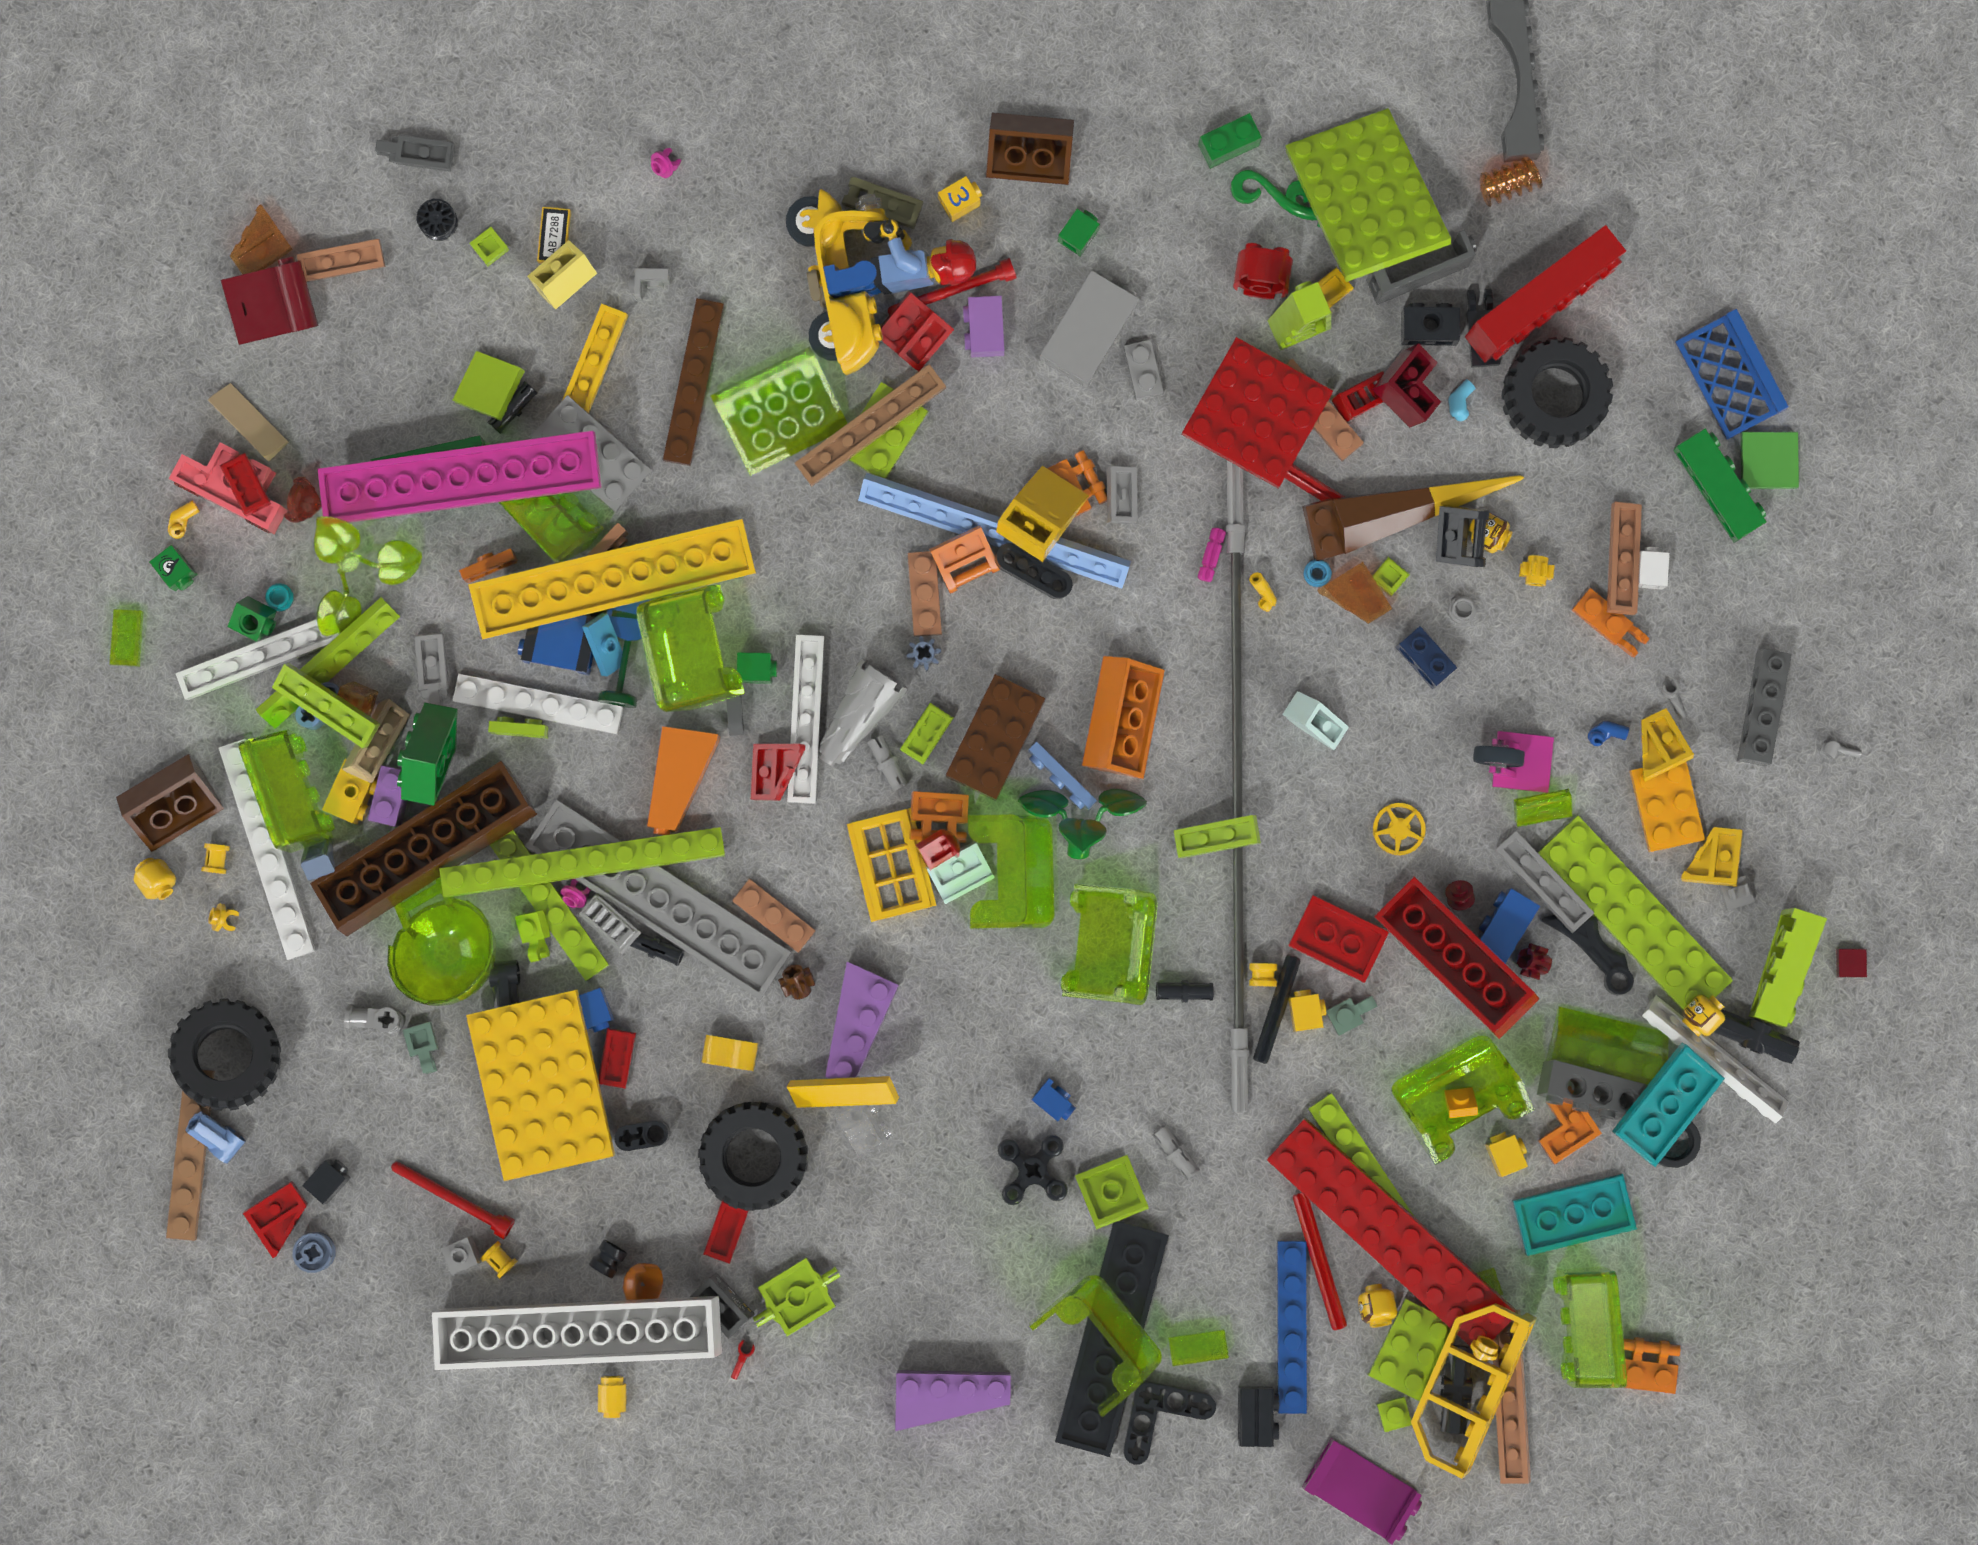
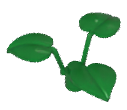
[1018,789,1147,859]

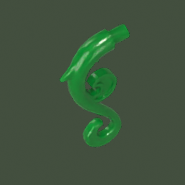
[1230,170,1320,227]

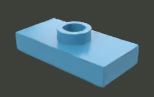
[582,613,623,676]

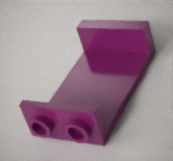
[1302,1438,1422,1545]

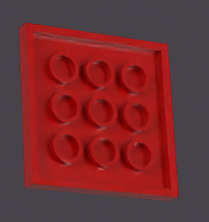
[1181,337,1333,489]

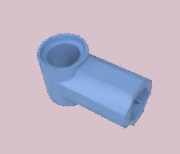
[185,1111,246,1164]

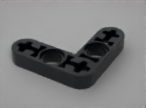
[1123,1381,1216,1465]

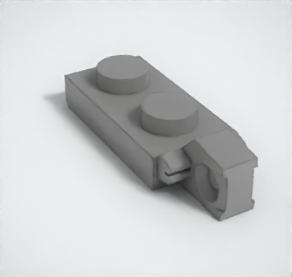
[415,633,449,706]

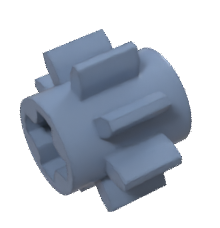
[907,636,941,672]

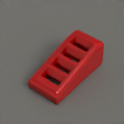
[1332,371,1384,422]

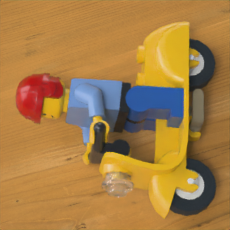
[786,188,976,376]

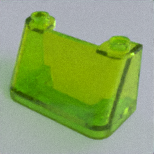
[636,585,744,712]
[1061,884,1157,1005]

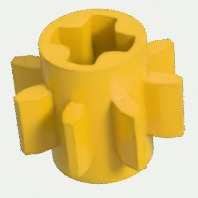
[1519,555,1555,587]

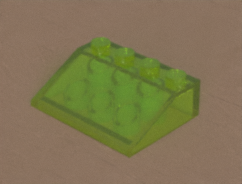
[710,347,848,476]

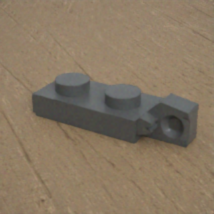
[375,135,455,172]

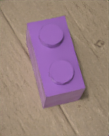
[963,296,1004,358]
[368,765,408,828]

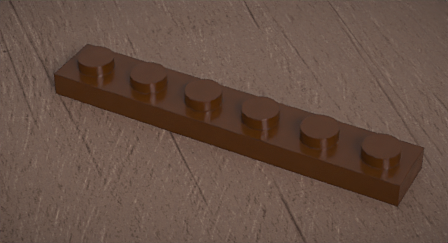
[663,298,724,466]

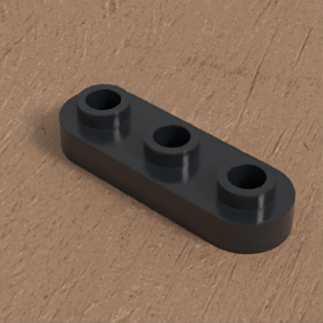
[995,543,1073,599]

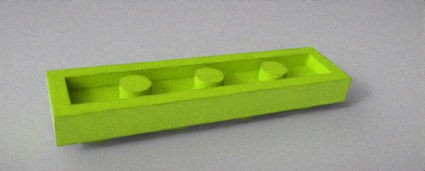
[272,663,380,749]

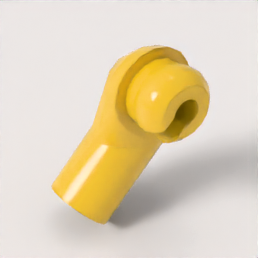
[168,500,200,539]
[1249,572,1277,612]

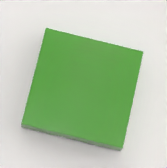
[1740,432,1799,489]

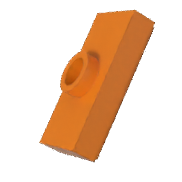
[459,548,518,583]

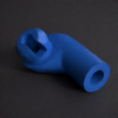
[1588,721,1629,746]

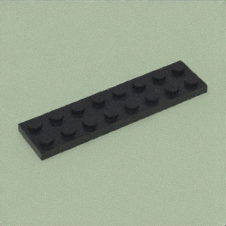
[1055,1221,1169,1457]

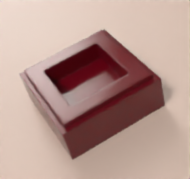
[1836,949,1867,978]

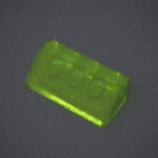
[498,492,604,563]
[1546,1006,1669,1085]

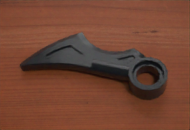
[1542,915,1634,996]

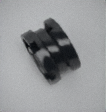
[416,198,458,241]

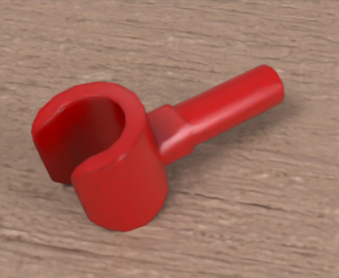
[731,1340,755,1380]

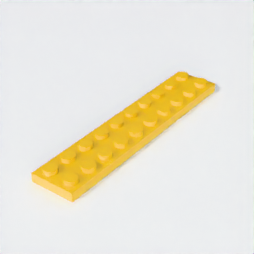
[468,519,756,640]

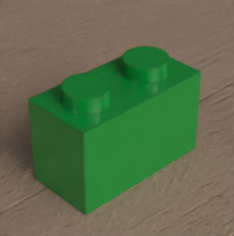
[1198,113,1262,169]

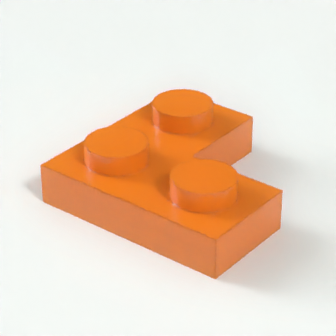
[1537,1086,1602,1164]

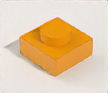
[1444,1087,1478,1118]

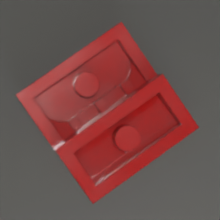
[880,291,954,372]

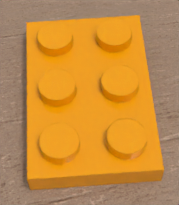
[1629,762,1705,853]

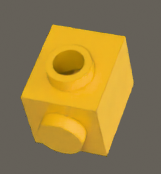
[1288,989,1326,1032]
[1485,1131,1528,1177]

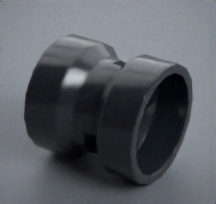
[589,1239,628,1279]

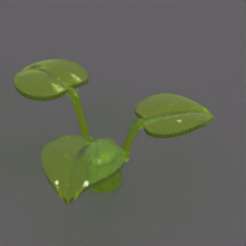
[314,516,422,636]

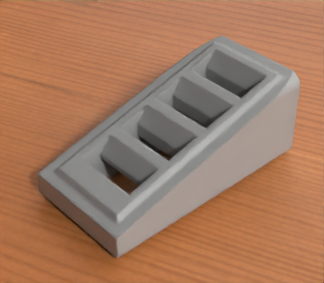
[579,894,641,954]

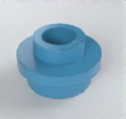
[1303,559,1332,587]

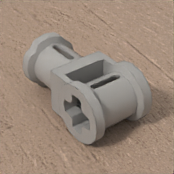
[344,1004,405,1034]

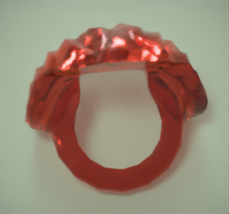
[283,477,322,523]

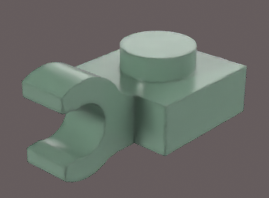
[1326,996,1377,1036]
[403,1022,439,1074]

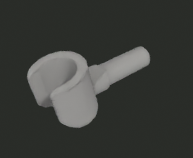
[1661,680,1687,720]
[1819,741,1862,759]

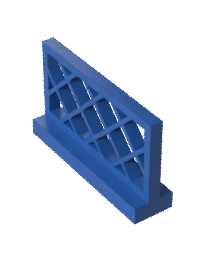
[1675,309,1789,440]

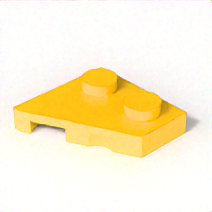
[1641,708,1694,782]
[1681,827,1743,887]

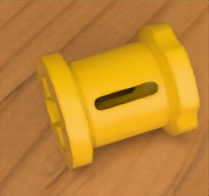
[201,843,230,874]
[480,1241,518,1279]

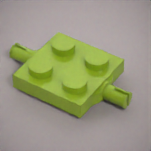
[752,1257,841,1337]

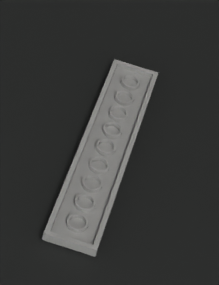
[525,799,791,1000]

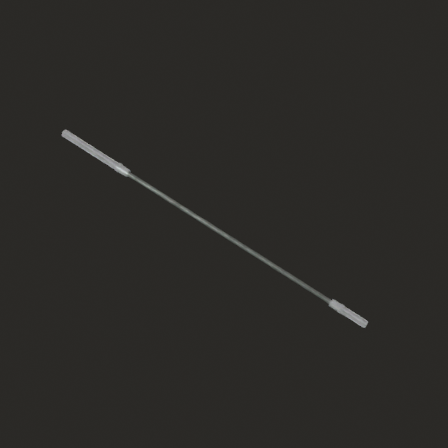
[1226,460,1249,1113]

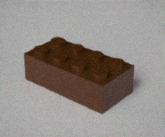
[946,674,1046,801]

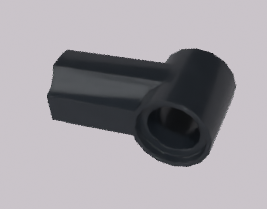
[488,960,520,1008]

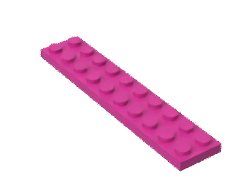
[318,431,602,526]

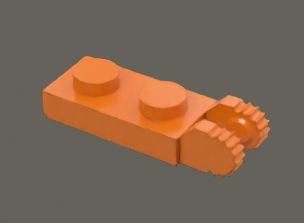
[1572,588,1649,658]

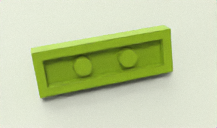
[1174,815,1261,858]

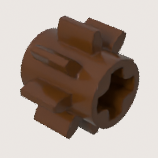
[778,965,815,1000]

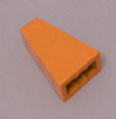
[647,726,720,835]

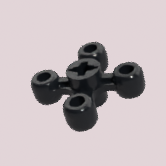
[997,1134,1068,1205]

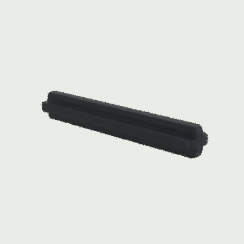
[1253,955,1301,1064]

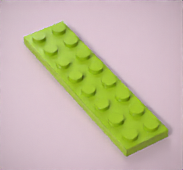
[1537,816,1733,1010]

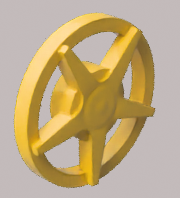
[1373,803,1426,856]

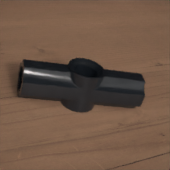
[1713,1010,1800,1064]
[1440,1345,1473,1434]

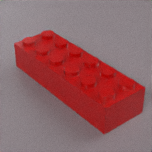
[1465,225,1626,363]
[1374,877,1539,1039]

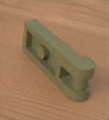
[842,177,924,229]

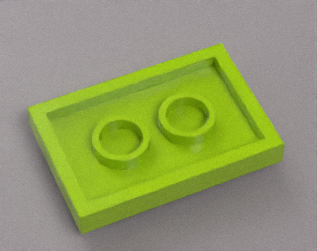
[849,382,928,479]
[1367,1298,1451,1401]

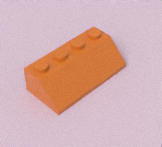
[1082,656,1165,779]

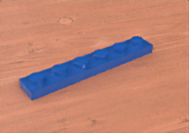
[1277,1241,1307,1414]

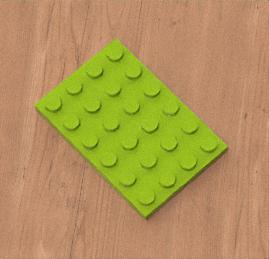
[1285,108,1451,282]

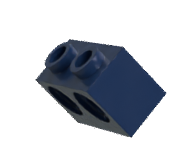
[1396,626,1457,689]

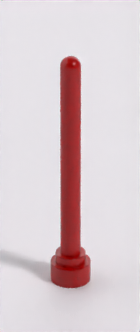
[888,258,1017,315]
[391,1161,515,1240]

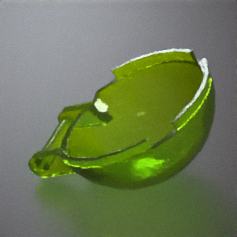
[387,877,496,1006]

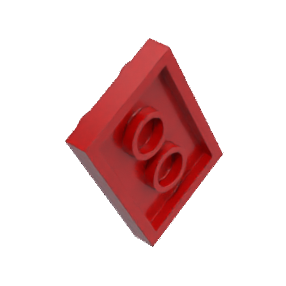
[1288,895,1389,983]

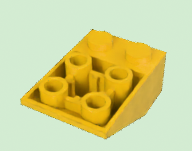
[996,465,1089,562]

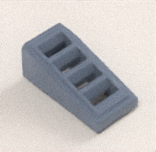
[301,838,335,881]

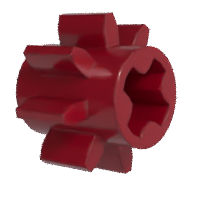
[1517,943,1552,980]

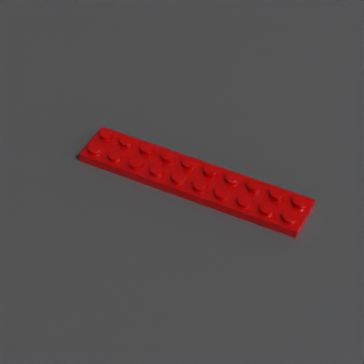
[1267,1118,1518,1346]

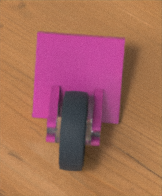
[1473,731,1554,793]

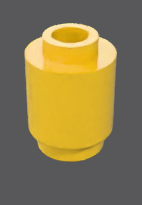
[598,1376,626,1418]

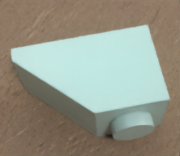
[1282,691,1349,750]

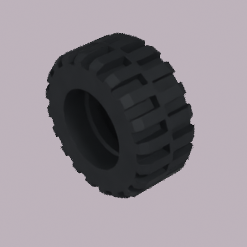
[1501,337,1613,448]
[168,998,281,1111]
[698,1101,808,1211]

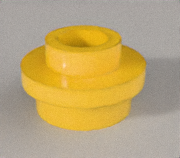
[1470,1336,1499,1362]

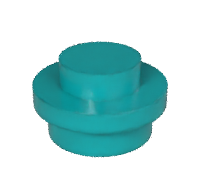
[265,583,294,612]

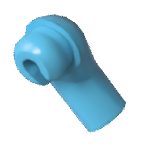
[1448,379,1476,421]

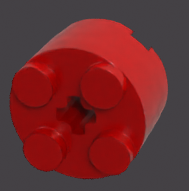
[1233,243,1293,299]

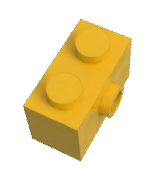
[322,759,379,825]

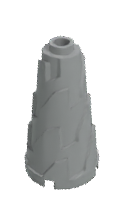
[819,658,908,767]

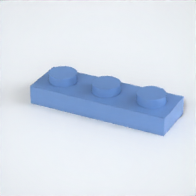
[1028,742,1097,810]

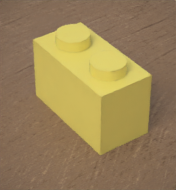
[527,240,597,310]

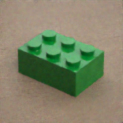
[397,702,458,806]

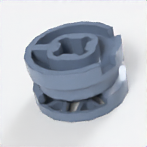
[293,1232,336,1273]

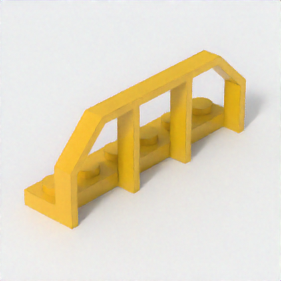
[1411,1303,1537,1479]

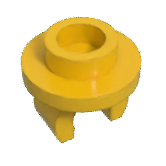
[208,903,239,932]

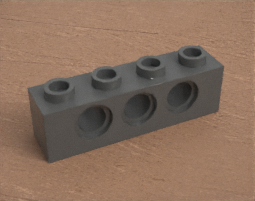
[1737,648,1791,766]
[1537,1060,1648,1119]

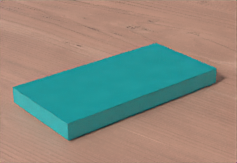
[1612,1043,1725,1167]
[1512,1174,1637,1256]

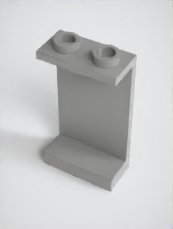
[1040,271,1139,388]

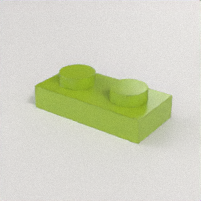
[488,717,549,739]

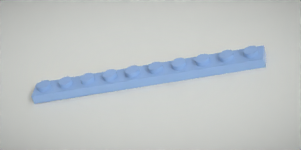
[858,473,1131,589]

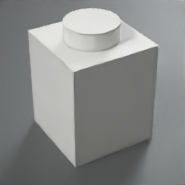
[1638,547,1669,590]

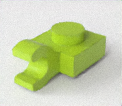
[515,909,551,962]

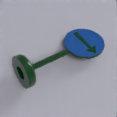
[598,599,657,708]

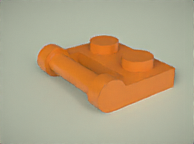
[929,525,1000,594]

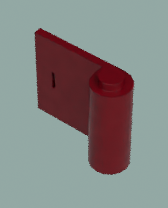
[221,256,319,345]

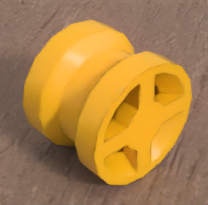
[1249,963,1277,987]

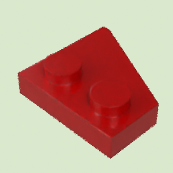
[243,1181,308,1258]

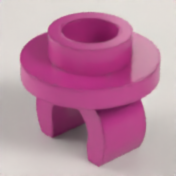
[651,148,681,178]
[561,879,591,908]

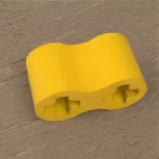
[701,1035,759,1071]

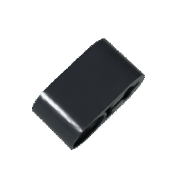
[614,1120,671,1151]

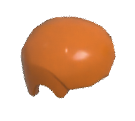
[622,1263,663,1300]

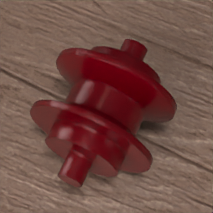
[1445,880,1475,911]

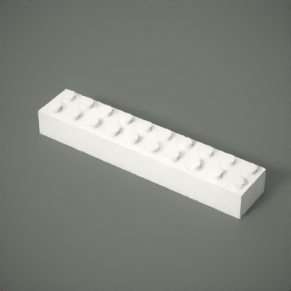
[432,1296,722,1370]

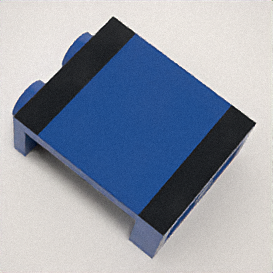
[518,615,595,676]

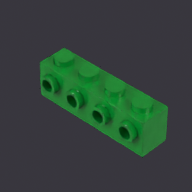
[1673,428,1767,543]

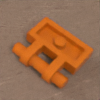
[1047,450,1107,518]
[909,791,969,843]
[1617,1337,1681,1394]

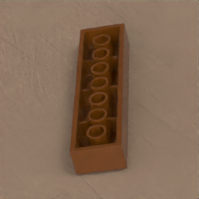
[310,761,537,937]

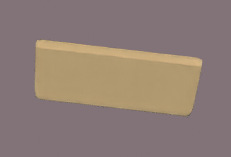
[208,383,289,461]
[342,699,410,783]

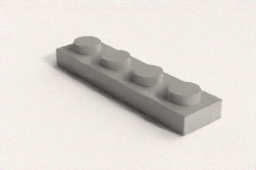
[1495,831,1594,933]

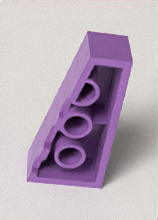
[825,962,899,1079]
[895,1370,1011,1431]

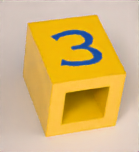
[938,176,982,222]

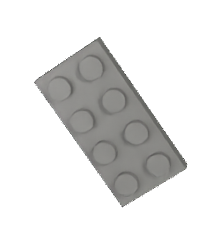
[530,395,651,512]

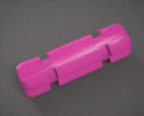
[1198,528,1226,582]

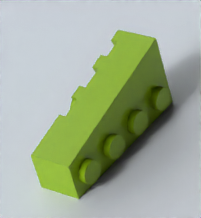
[1267,281,1331,351]
[1748,908,1827,1027]

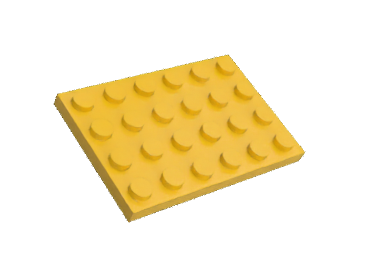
[466,989,615,1181]

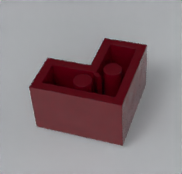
[1372,343,1441,428]

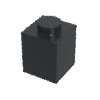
[302,1159,351,1205]

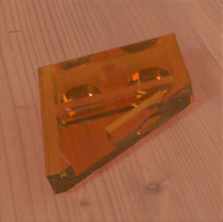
[230,204,293,275]
[1317,561,1393,624]

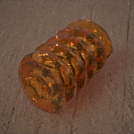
[1480,156,1543,207]

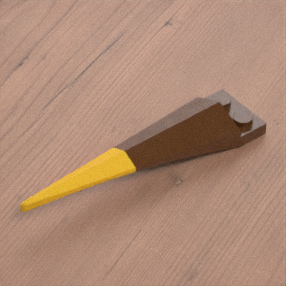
[1302,475,1524,561]

